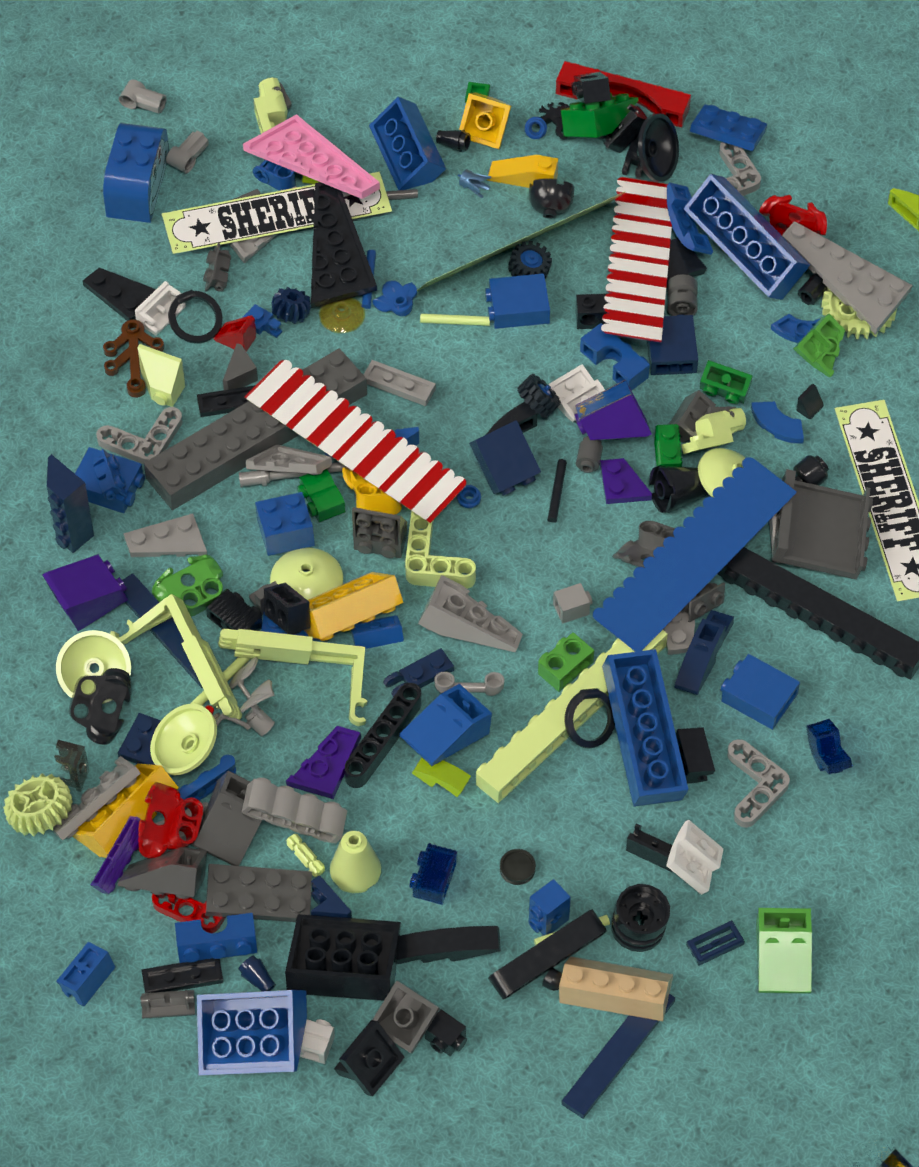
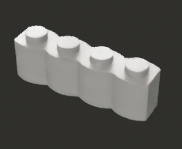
[242,778,347,843]

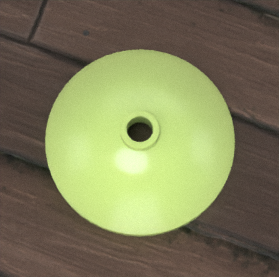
[698,448,745,497]
[270,548,343,600]
[56,630,131,704]
[150,704,217,775]

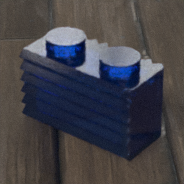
[409,843,458,905]

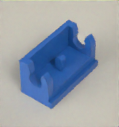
[56,942,116,1007]

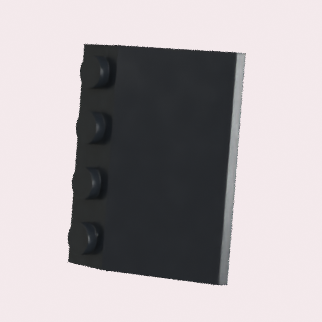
[285,914,401,1001]

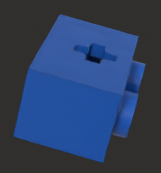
[528,879,571,936]

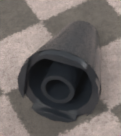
[649,465,708,513]

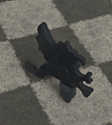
[537,102,570,140]

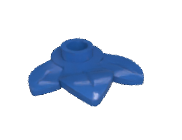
[372,281,417,316]

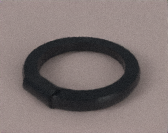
[168,289,223,343]
[564,688,615,748]

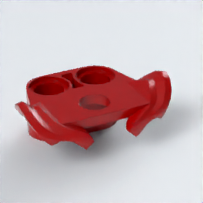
[759,195,827,236]
[138,782,203,858]

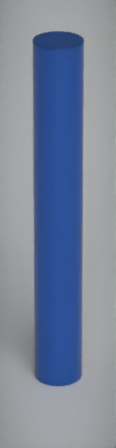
[362,250,376,309]

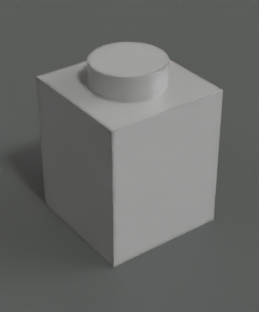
[553,583,592,624]

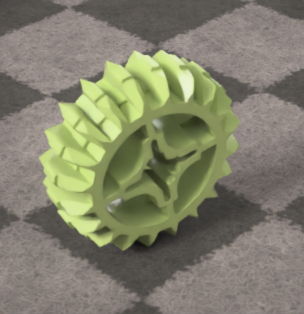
[3,773,73,837]

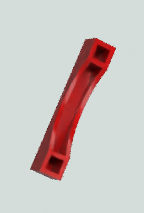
[556,61,691,128]

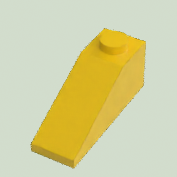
[487,155,558,188]

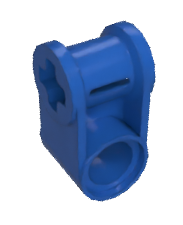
[252,159,296,191]

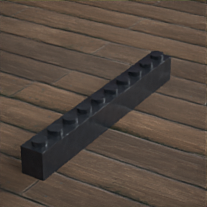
[717,547,919,680]

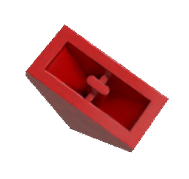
[214,315,256,352]

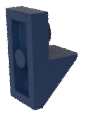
[311,875,352,918]

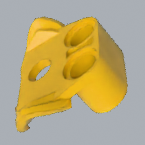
[342,467,402,515]

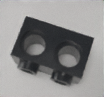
[575,294,608,329]
[264,582,310,634]

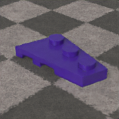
[286,726,361,799]

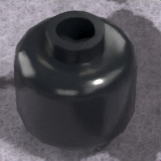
[793,455,829,486]

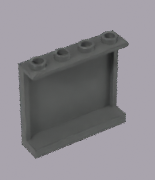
[772,469,873,580]

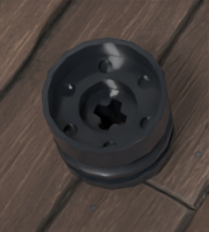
[611,884,670,952]

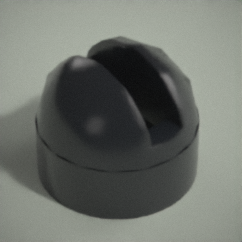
[542,967,562,991]

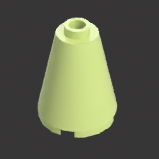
[330,831,381,893]

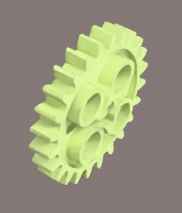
[821,287,897,339]

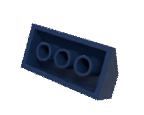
[47,454,94,553]

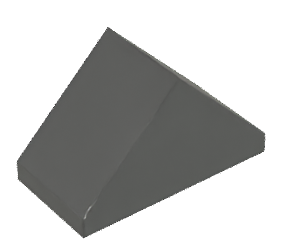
[223,344,258,390]

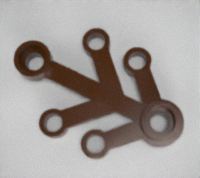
[103,320,164,398]

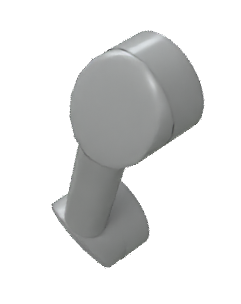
[435,672,504,696]

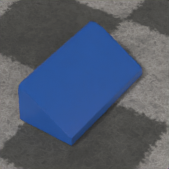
[351,615,404,649]

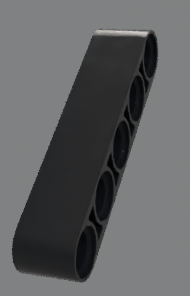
[345,683,421,788]
[488,909,607,1000]

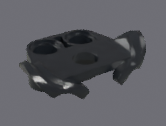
[68,668,131,745]

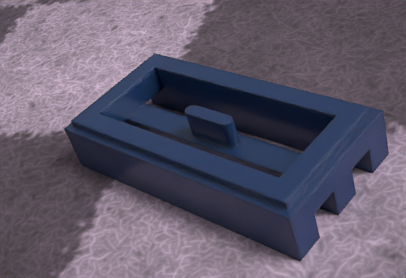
[686,920,745,966]

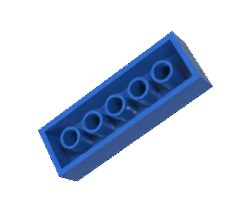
[683,174,810,300]
[602,649,689,807]

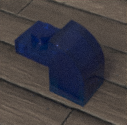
[806,719,852,774]

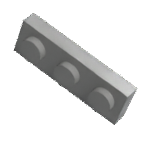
[363,360,436,406]

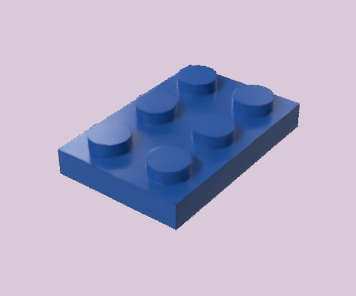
[690,104,767,151]

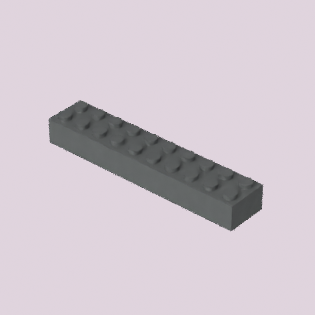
[144,348,367,511]

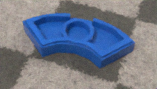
[771,314,821,343]
[751,401,804,443]

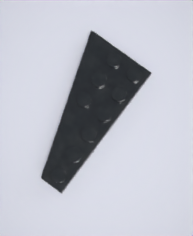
[311,182,377,308]

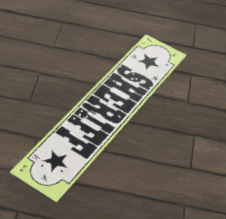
[162,172,392,254]
[835,400,919,601]

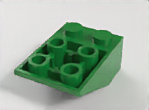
[561,93,639,138]

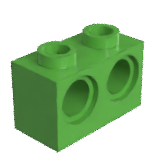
[538,632,594,692]

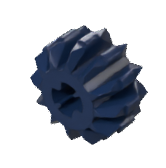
[271,286,311,324]

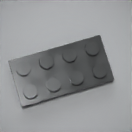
[205,864,312,922]

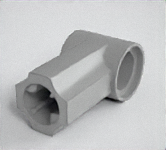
[119,80,167,114]
[166,131,209,174]

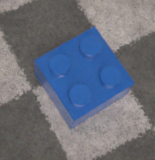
[255,492,315,556]

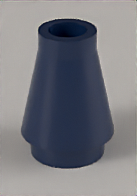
[238,955,276,992]

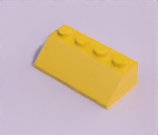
[305,572,403,641]
[72,763,179,858]

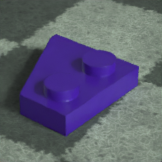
[600,458,652,504]

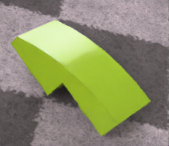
[412,757,471,797]

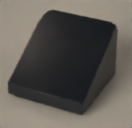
[796,384,824,419]

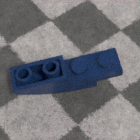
[674,610,734,695]

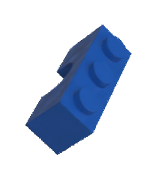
[580,323,650,390]
[175,913,258,963]

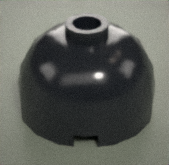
[529,179,575,219]

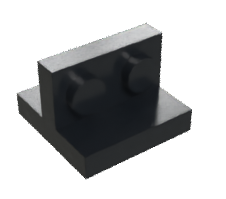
[334,1020,405,1097]

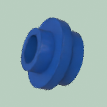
[525,117,547,139]
[457,485,481,508]

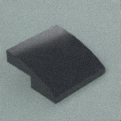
[666,238,707,288]

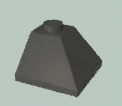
[372,981,440,1054]

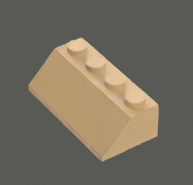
[559,956,673,1021]

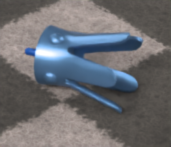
[458,169,492,198]

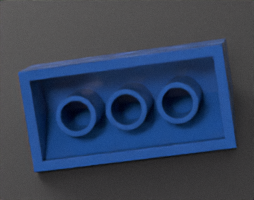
[369,97,446,190]

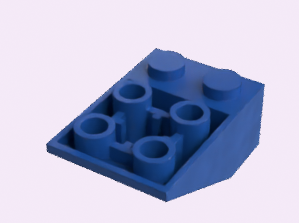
[400,683,492,766]

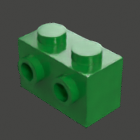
[700,360,753,405]

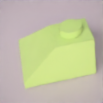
[138,344,185,407]

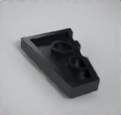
[82,267,156,321]

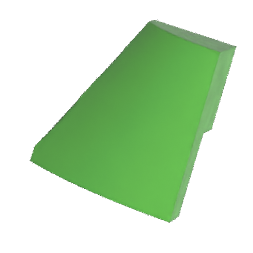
[793,314,845,377]

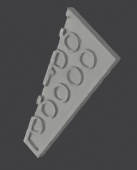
[782,221,912,335]

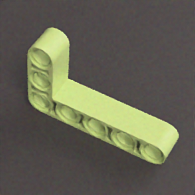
[405,511,476,589]

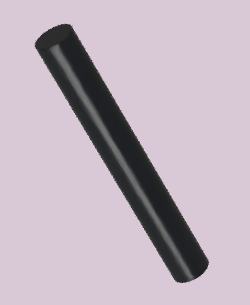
[547,459,567,523]

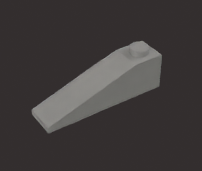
[418,575,523,652]

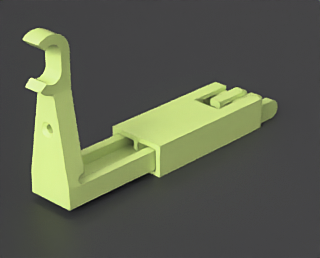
[110,594,242,720]
[218,629,368,726]

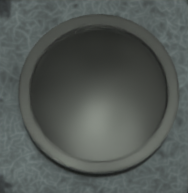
[500,849,536,885]

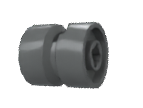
[667,274,698,316]

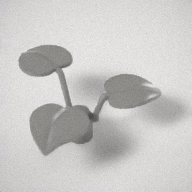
[213,657,275,736]

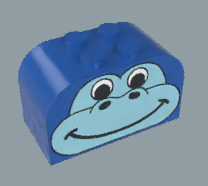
[103,123,169,223]

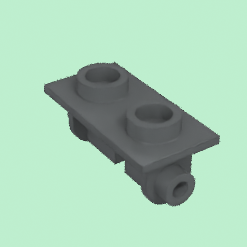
[203,243,231,291]
[681,582,725,622]
[141,990,195,1019]

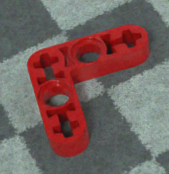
[152,893,226,933]

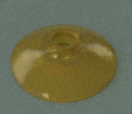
[319,297,365,333]

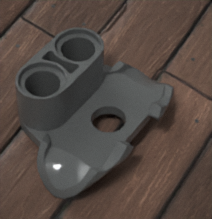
[612,521,675,568]

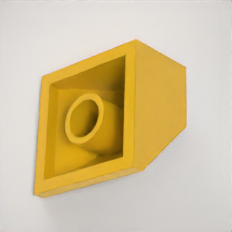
[459,92,511,149]

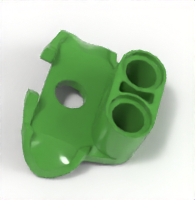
[152,554,223,617]

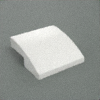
[549,364,605,422]
[667,820,723,895]

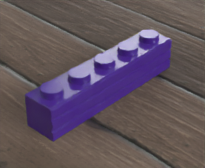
[90,816,140,894]

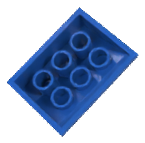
[197,990,307,1075]

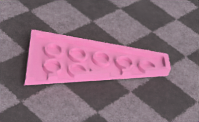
[243,114,380,199]

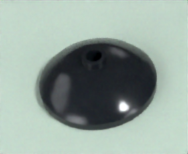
[637,113,679,182]

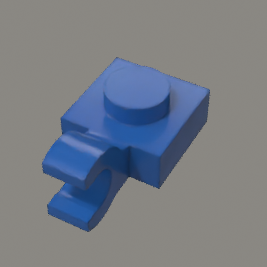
[242,304,282,338]

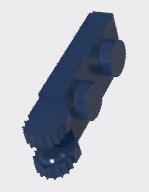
[383,648,454,697]

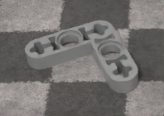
[719,142,761,196]
[96,407,183,464]
[727,739,790,828]

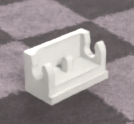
[135,281,186,336]

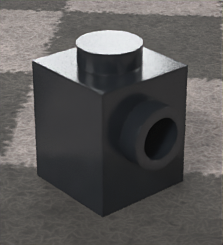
[425,1009,467,1056]

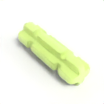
[286,834,325,877]

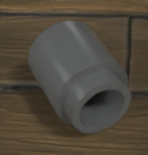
[576,436,603,473]

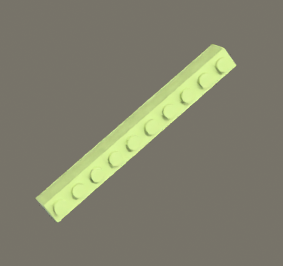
[476,630,668,803]

